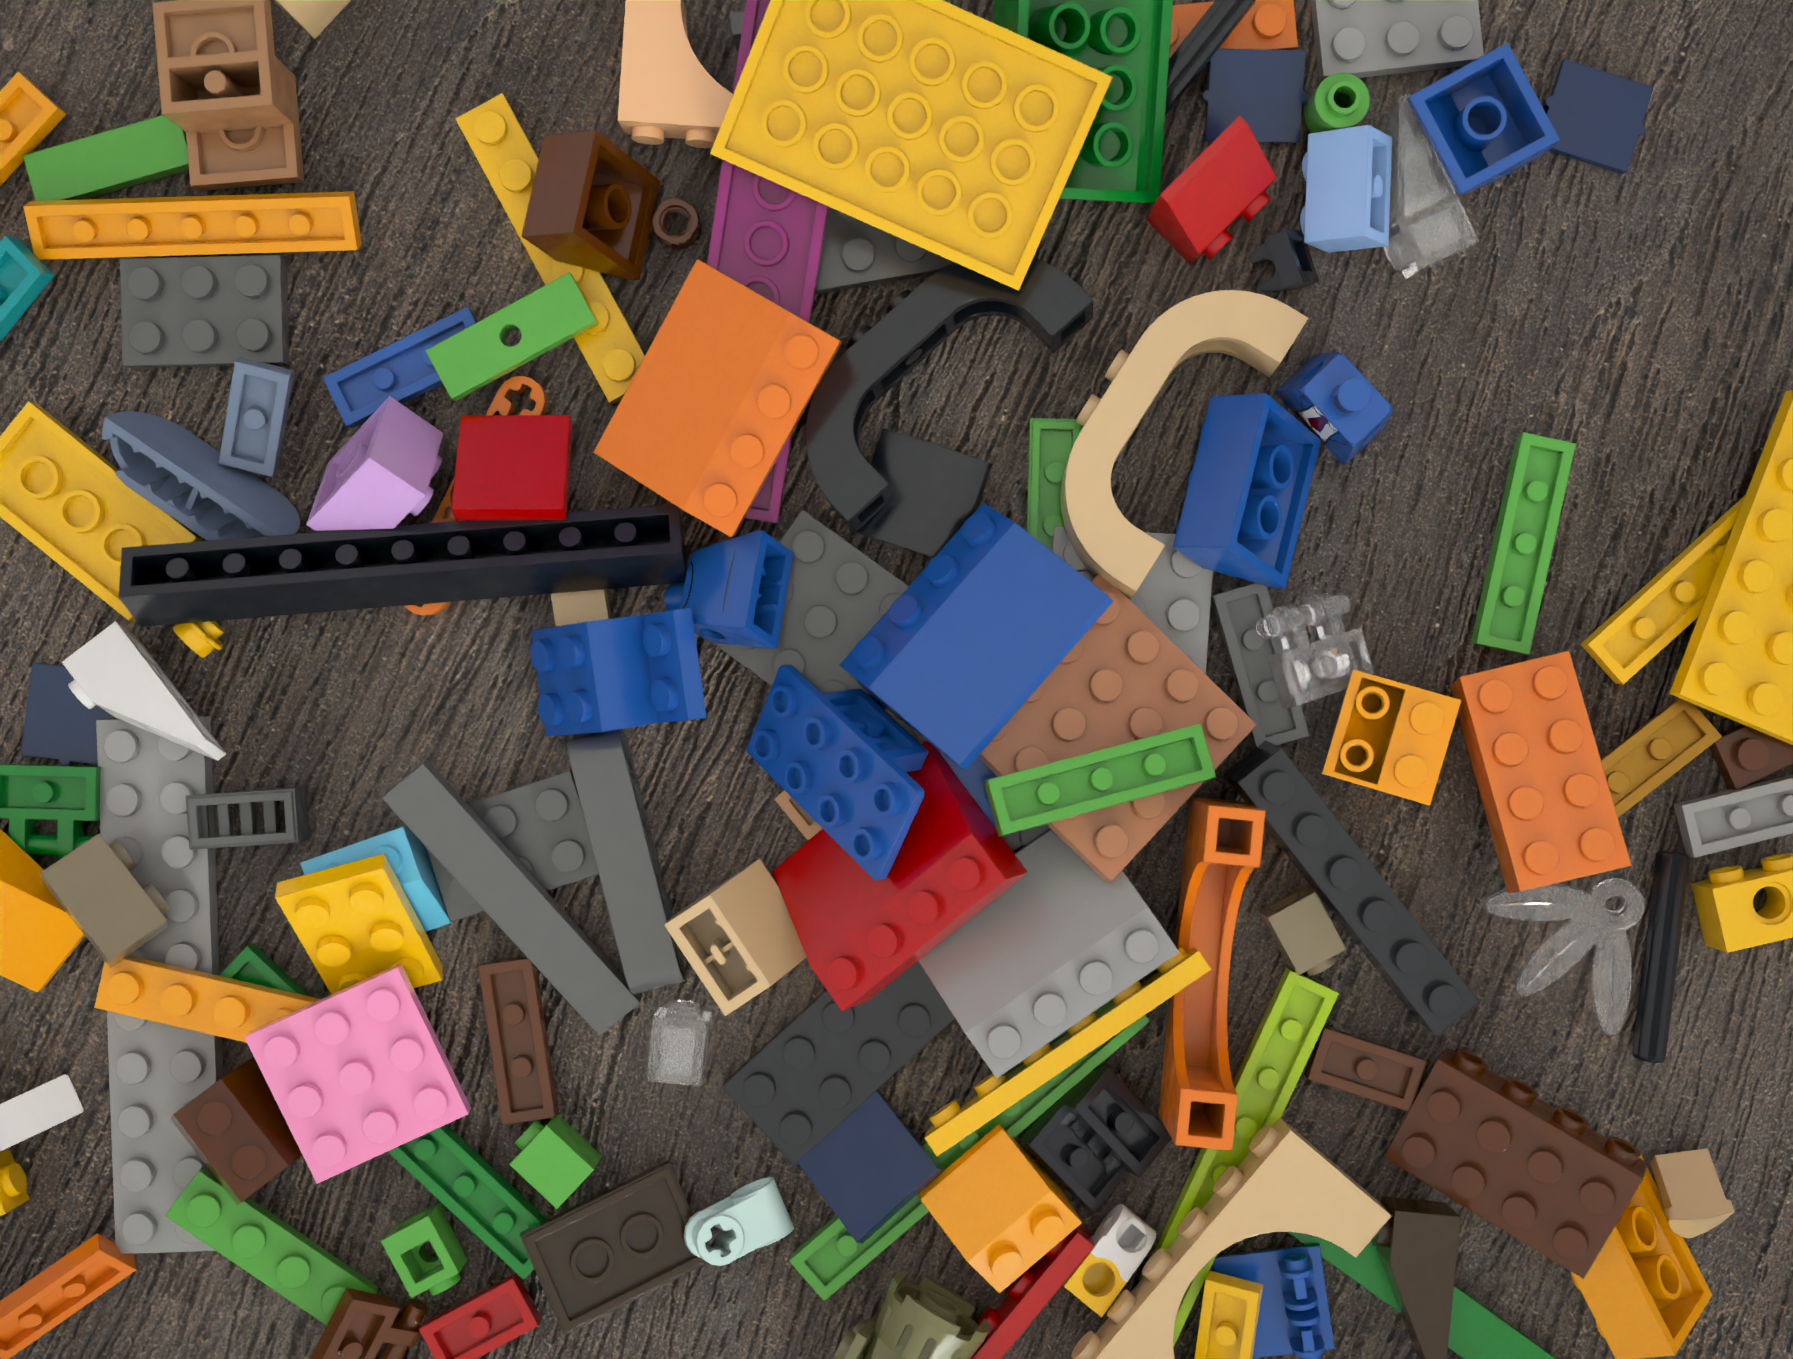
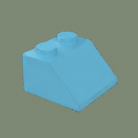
[300,826,454,932]

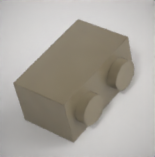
[40,833,170,968]

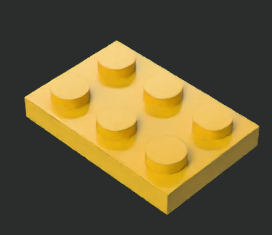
[275,854,443,994]

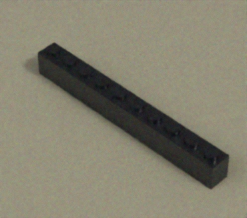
[119,504,687,627]

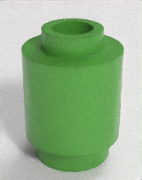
[1304,73,1370,133]

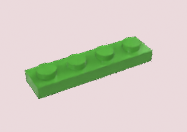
[1470,432,1576,655]
[984,723,1216,837]
[165,1166,379,1326]

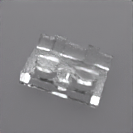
[1256,593,1375,708]

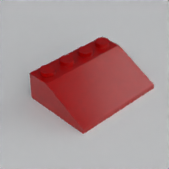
[772,741,1028,1011]

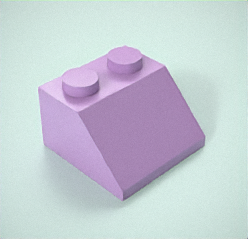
[306,396,444,531]

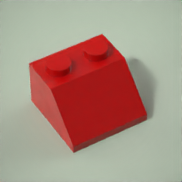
[1146,116,1276,265]

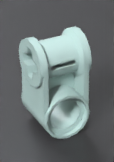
[684,1177,794,1266]

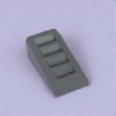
[186,786,309,850]

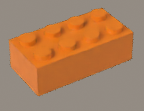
[1450,651,1632,894]

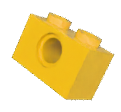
[1691,853,1793,953]

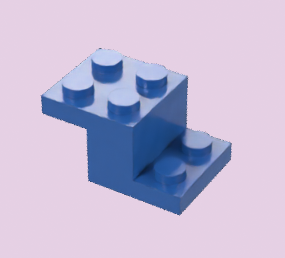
[530,608,706,736]

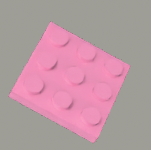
[244,963,471,1184]

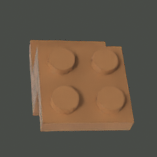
[152,0,304,191]

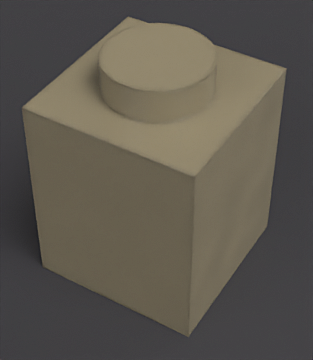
[1258,886,1346,976]

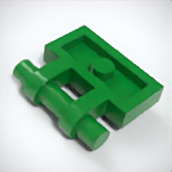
[0,763,101,859]

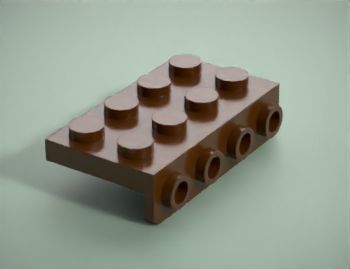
[1383,1048,1647,1279]

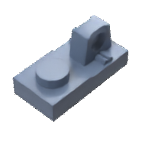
[219,357,294,477]

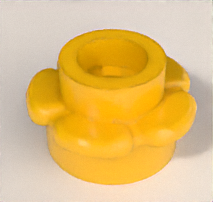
[173,621,225,658]

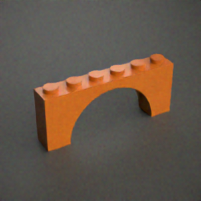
[1158,796,1265,1151]

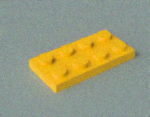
[0,401,204,621]

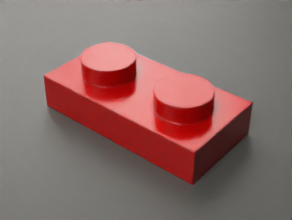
[419,1273,542,1359]

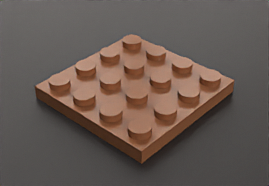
[977,574,1257,883]

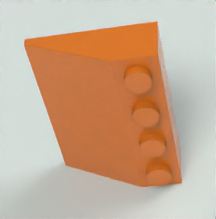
[593,259,842,537]

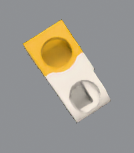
[1063,1204,1157,1318]

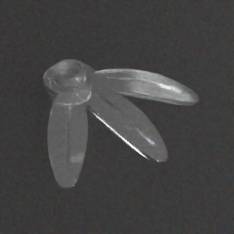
[1484,878,1645,1036]

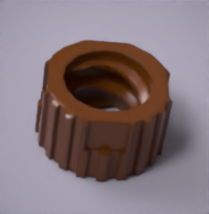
[652,197,702,250]

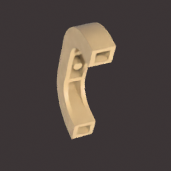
[1060,290,1308,600]

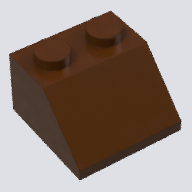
[521,129,660,281]
[170,1056,302,1205]

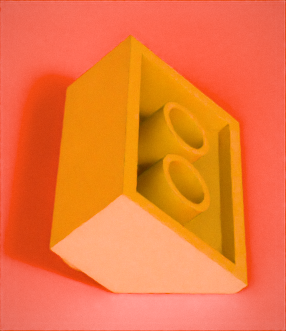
[1571,1156,1713,1359]

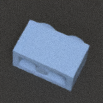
[1300,125,1392,253]

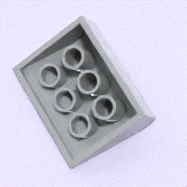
[919,829,1179,1079]

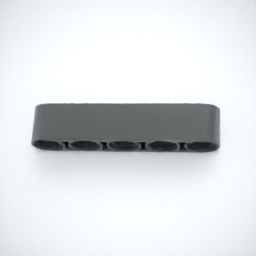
[568,729,686,995]

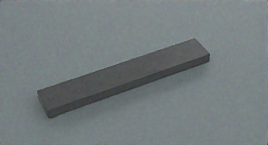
[382,759,641,1036]

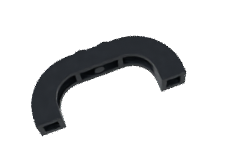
[806,258,1093,533]

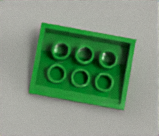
[993,0,1173,203]

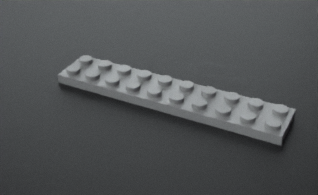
[96,716,223,1254]

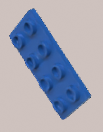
[747,665,929,881]

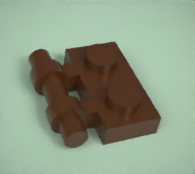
[310,1288,428,1359]

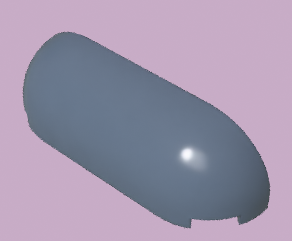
[102,411,300,541]

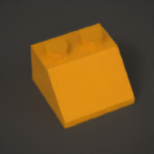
[918,1123,1082,1294]

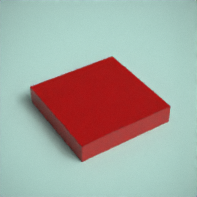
[452,415,573,521]

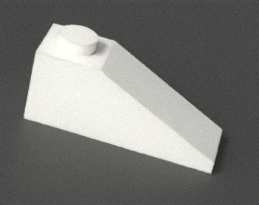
[62,621,226,761]

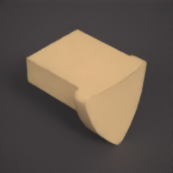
[1650,1148,1735,1238]

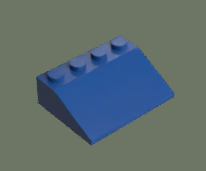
[840,503,1113,771]

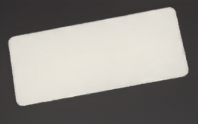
[0,1074,83,1151]

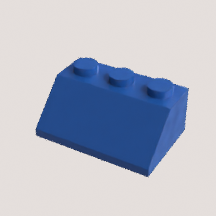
[1173,393,1321,589]

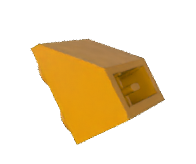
[1322,669,1461,806]

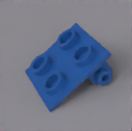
[1213,1244,1335,1359]

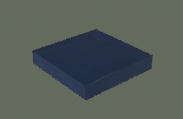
[796,1089,943,1244]

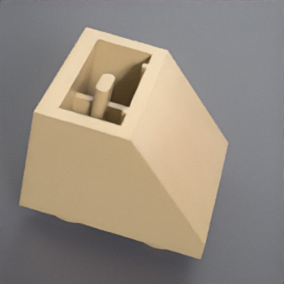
[664,858,807,1016]

